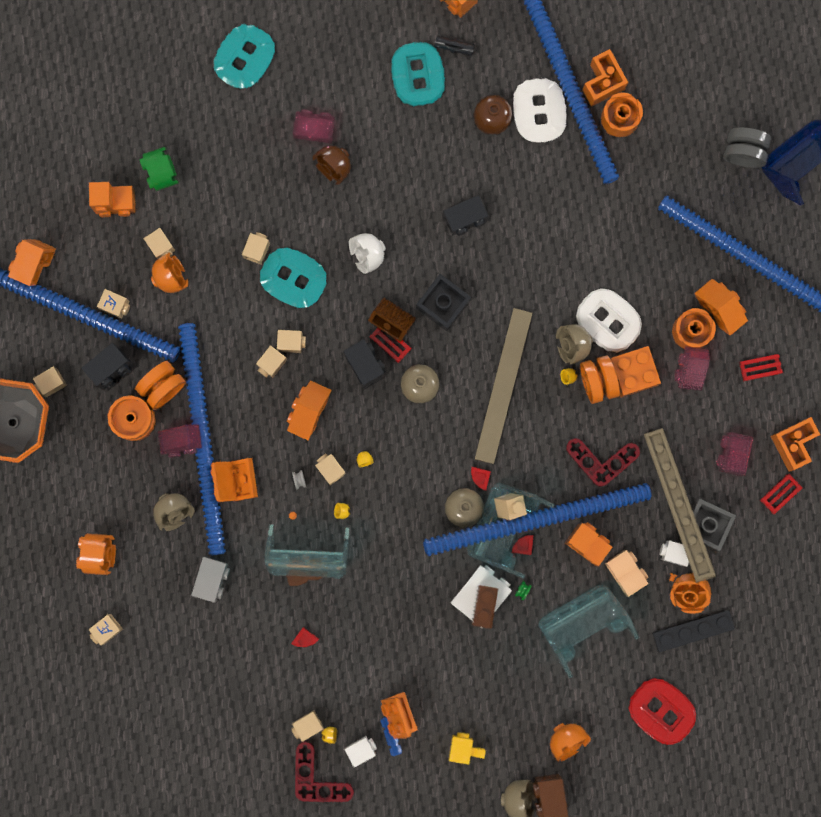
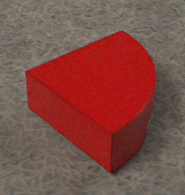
[471,467,491,491]
[511,535,534,555]
[291,627,319,647]

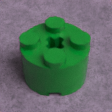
[139,146,179,191]

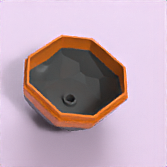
[0,379,49,463]

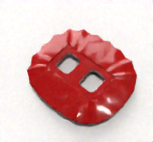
[628,678,696,745]

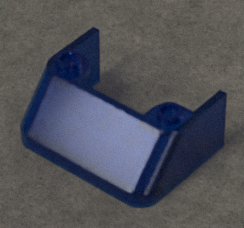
[761,120,821,205]

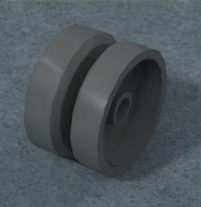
[723,127,771,168]

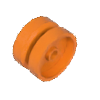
[580,355,620,404]
[135,361,186,410]
[108,396,156,441]

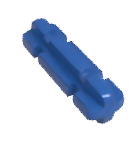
[380,717,402,756]

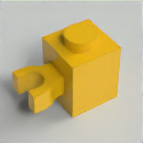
[449,732,486,764]

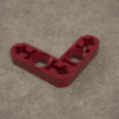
[566,438,640,487]
[295,741,354,802]

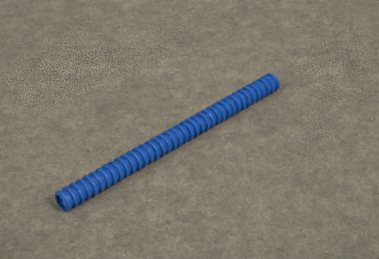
[524,0,619,184]
[658,195,821,312]
[0,268,180,363]
[178,323,226,555]
[423,483,652,556]

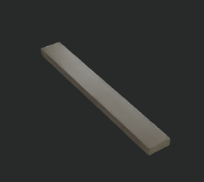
[475,308,532,464]
[644,428,716,583]

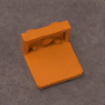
[211,458,258,502]
[381,692,417,739]

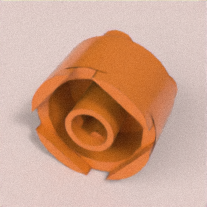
[601,93,643,137]
[672,308,716,351]
[76,533,116,575]

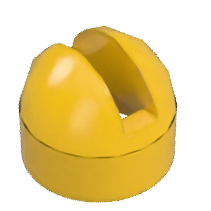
[560,368,578,385]
[357,451,374,468]
[334,503,350,519]
[322,727,337,744]

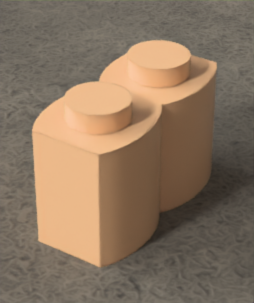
[605,550,649,597]

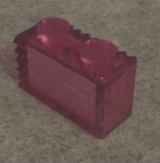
[293,110,335,144]
[674,347,710,391]
[158,424,202,458]
[717,432,753,477]

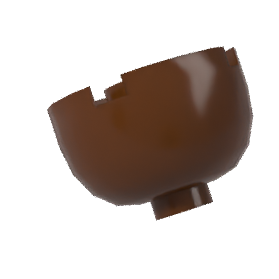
[474,95,512,134]
[312,145,351,185]

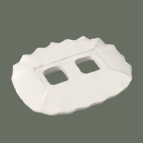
[513,78,567,142]
[576,289,642,353]

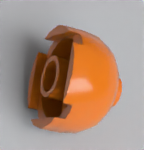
[151,253,188,293]
[670,573,711,614]
[550,723,591,762]

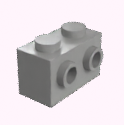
[191,557,230,602]

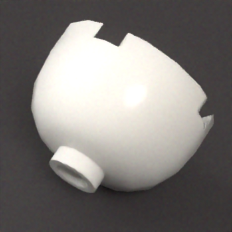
[349,233,385,274]

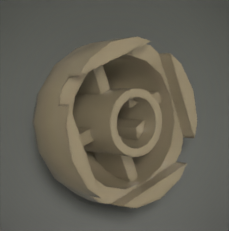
[556,324,593,364]
[401,364,440,404]
[445,488,484,528]
[153,493,195,531]
[501,780,535,817]

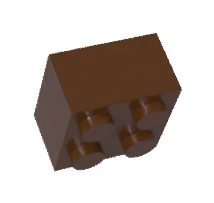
[532,774,568,817]

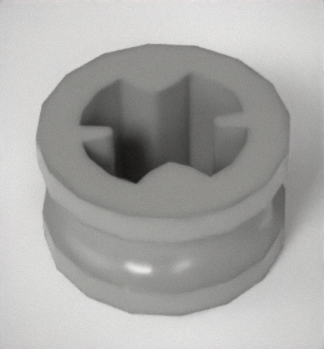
[292,470,306,489]

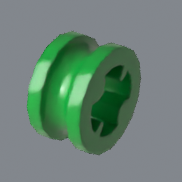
[514,581,532,601]

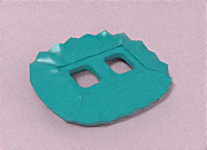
[214,24,275,88]
[391,42,445,106]
[260,248,326,308]

